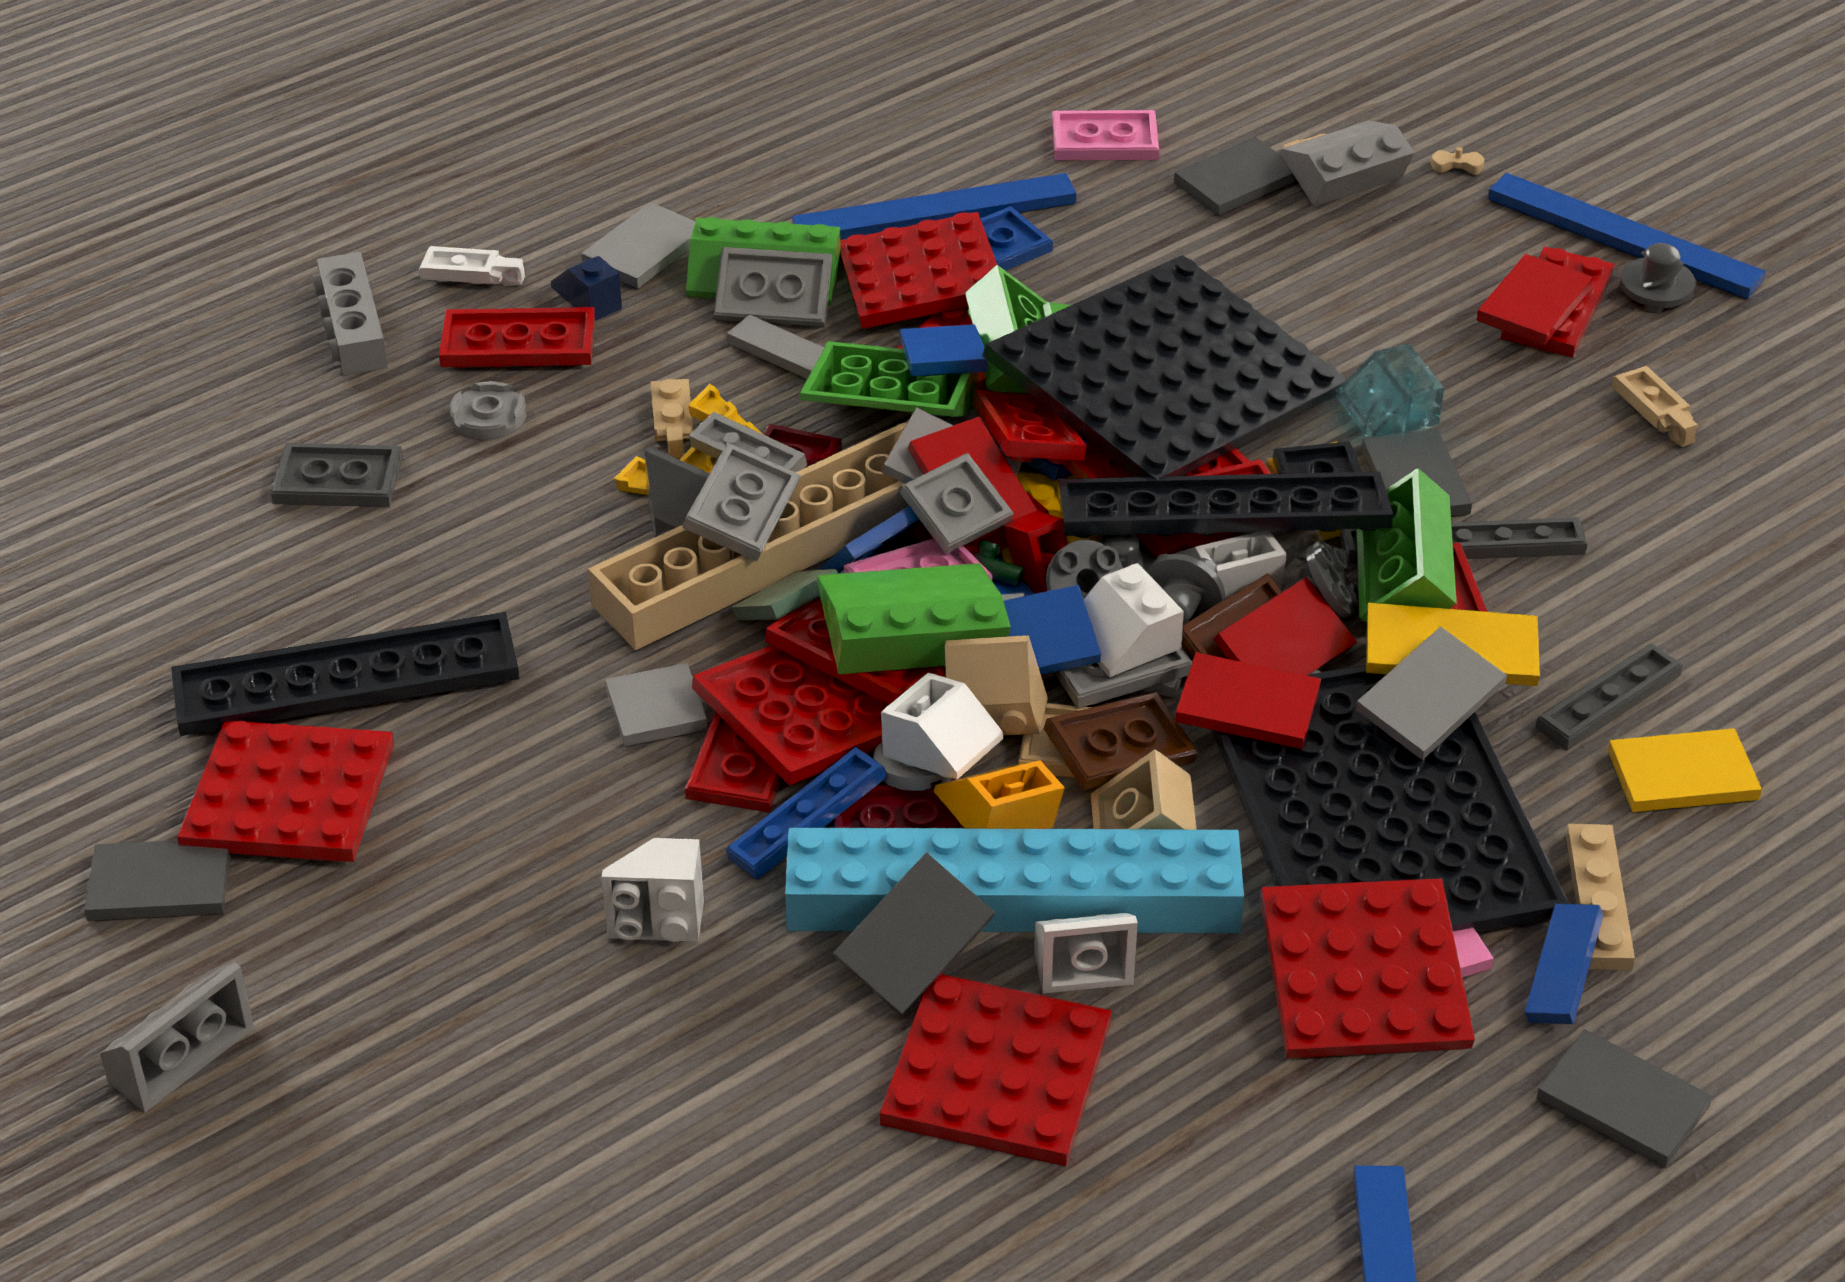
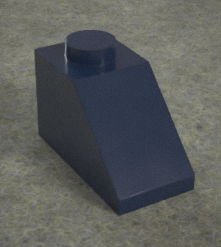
[551,256,622,321]

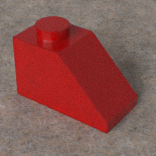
[1003,510,1068,594]

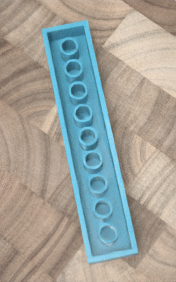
[785,828,1244,933]

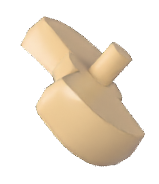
[1431,147,1485,175]

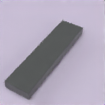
[1535,643,1683,751]

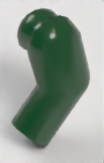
[974,540,1024,587]

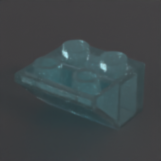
[1336,343,1444,437]

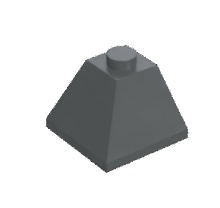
[644,446,710,537]

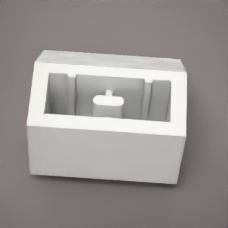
[1176,531,1287,599]
[881,673,1003,780]
[602,838,704,942]

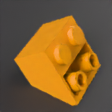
[934,760,1065,829]

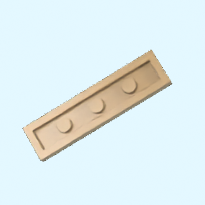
[1566,824,1635,971]

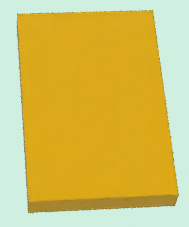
[1608,728,1762,812]

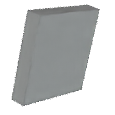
[900,453,1014,554]
[605,663,708,747]

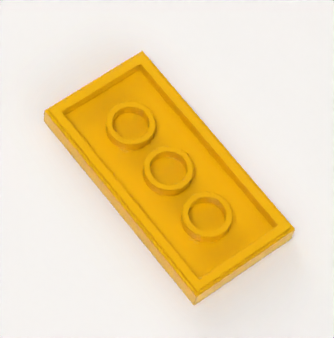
[1366,603,1540,686]

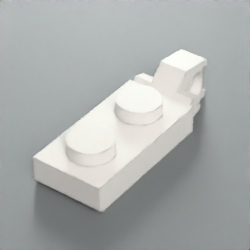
[419,246,525,286]

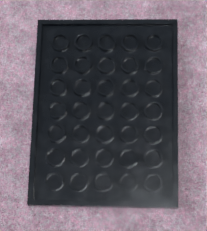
[982,255,1349,480]
[1212,665,1569,933]

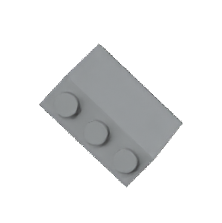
[1280,120,1414,207]
[100,962,254,1112]

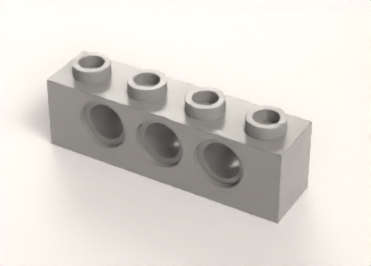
[312,252,388,376]

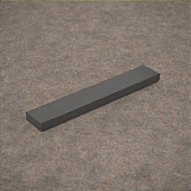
[1340,517,1587,564]

